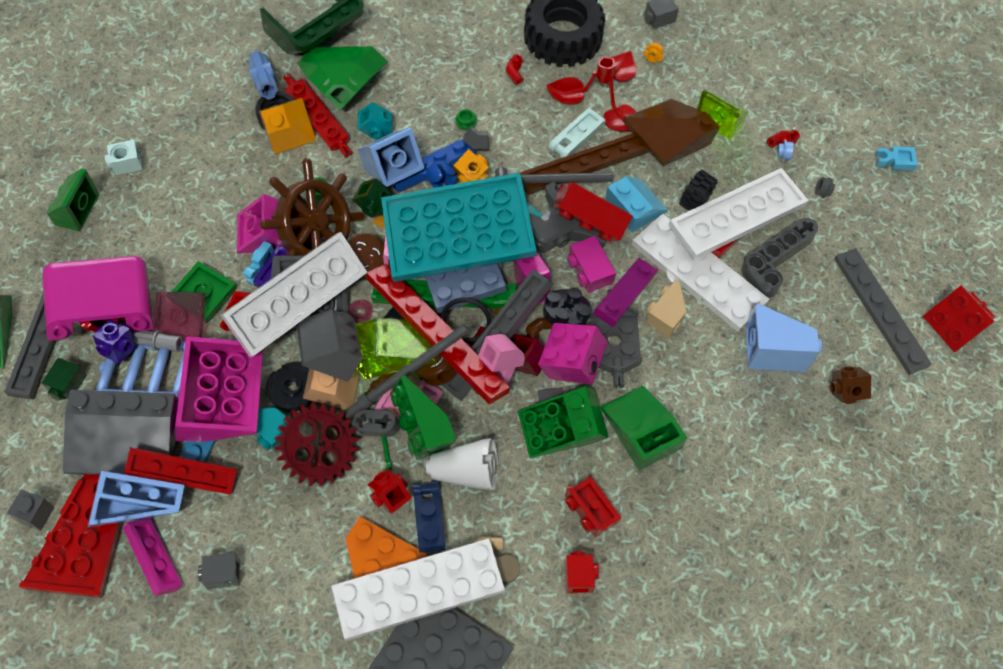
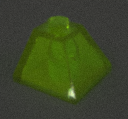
[697,90,748,140]

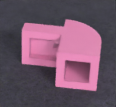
[478,334,525,385]

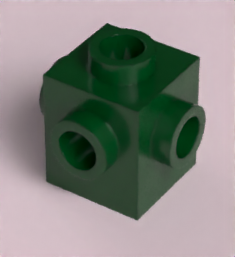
[352,178,393,218]

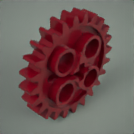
[274,402,359,487]

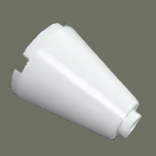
[426,438,498,490]

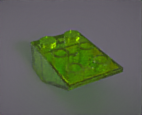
[355,318,435,380]

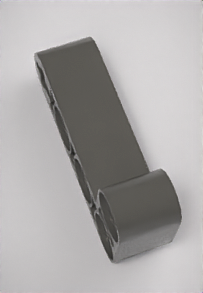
[741,218,818,298]

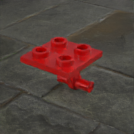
[923,285,996,352]

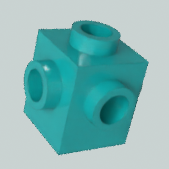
[357,102,393,140]

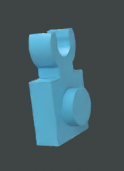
[875,146,918,171]
[243,241,274,285]

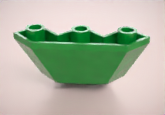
[297,46,388,110]

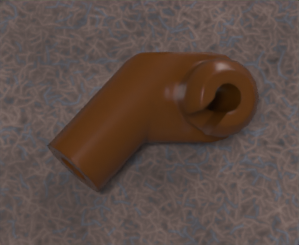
[525,318,553,339]

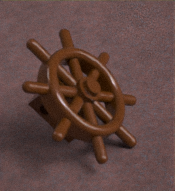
[259,158,365,256]

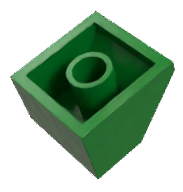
[47,168,100,232]

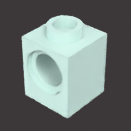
[105,140,143,175]

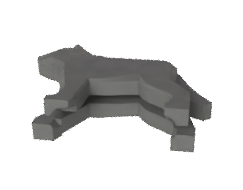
[529,182,607,253]

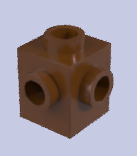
[829,366,871,404]

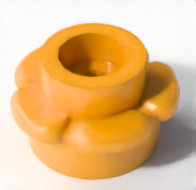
[644,43,664,63]

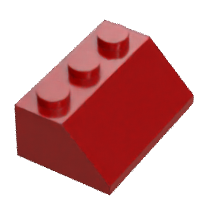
[554,182,633,243]

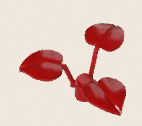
[546,51,637,132]

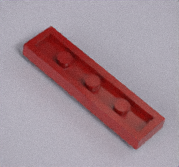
[123,447,237,495]

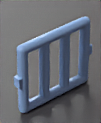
[96,341,186,399]

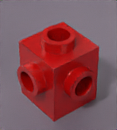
[367,469,412,514]

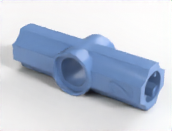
[248,51,278,100]

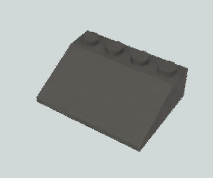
[63,390,178,476]

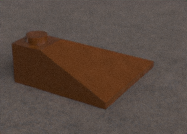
[622,99,720,165]

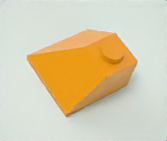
[259,98,316,154]

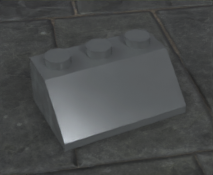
[296,309,362,382]

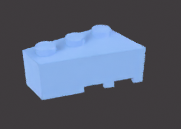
[88,471,184,527]

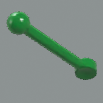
[380,423,392,471]

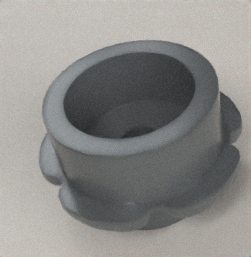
[815,177,835,198]

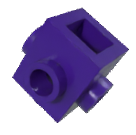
[92,319,136,364]

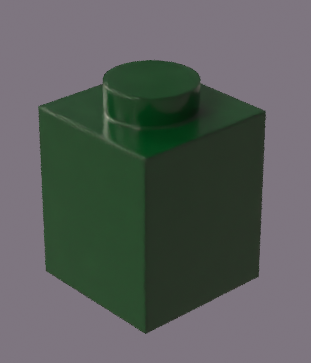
[42,358,87,401]

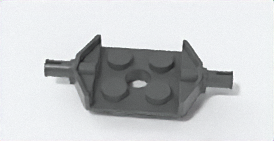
[590,289,642,389]

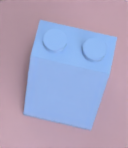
[357,128,425,187]
[745,304,822,372]

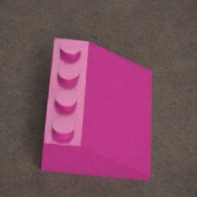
[175,336,263,442]

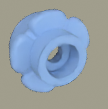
[778,140,793,162]

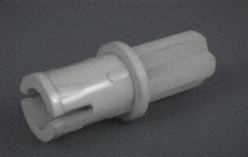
[132,331,183,352]

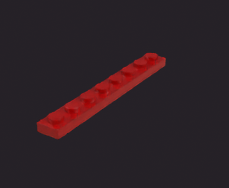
[366,264,510,405]

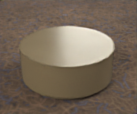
[496,555,520,583]

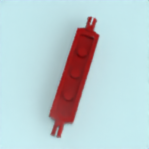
[283,73,353,158]

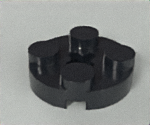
[543,288,592,325]
[266,362,312,412]

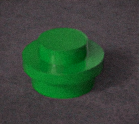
[455,109,477,130]

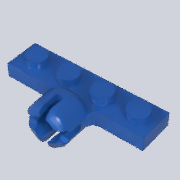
[392,139,476,192]

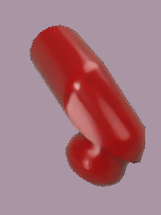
[505,54,524,85]
[767,129,800,148]

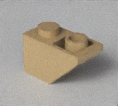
[646,280,687,338]

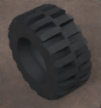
[524,0,605,67]

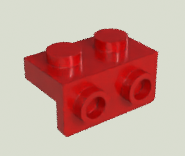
[565,476,621,538]

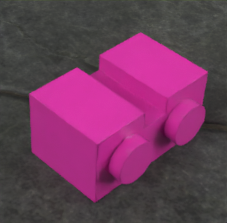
[567,236,616,293]

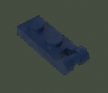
[413,480,446,553]

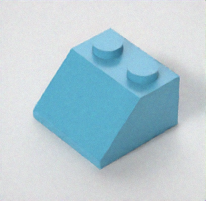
[605,176,668,233]

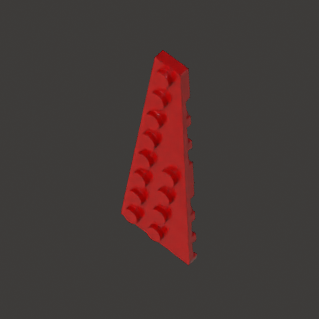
[19,475,122,598]

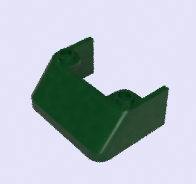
[260,0,364,54]

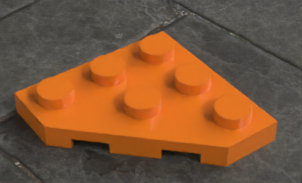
[345,516,428,579]

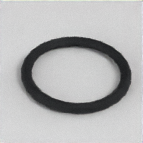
[441,297,492,343]

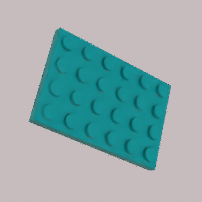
[381,172,537,282]

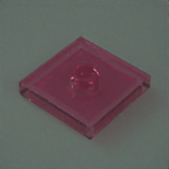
[153,291,206,341]

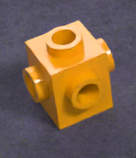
[453,149,489,183]

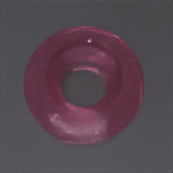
[348,300,372,323]

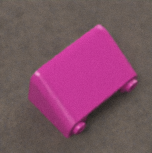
[42,256,153,341]

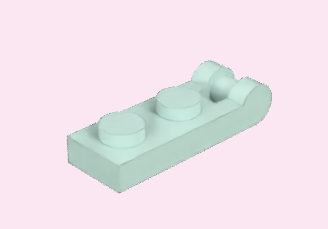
[548,108,605,158]

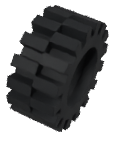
[679,170,718,211]

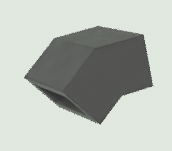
[463,125,488,149]

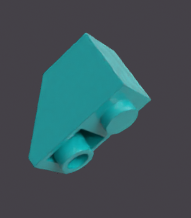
[248,408,287,453]

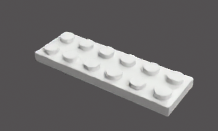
[669,168,809,260]
[631,214,770,332]
[220,232,367,357]
[332,538,505,641]

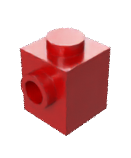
[564,551,599,593]

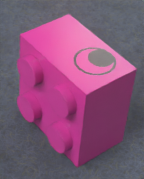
[538,323,608,384]

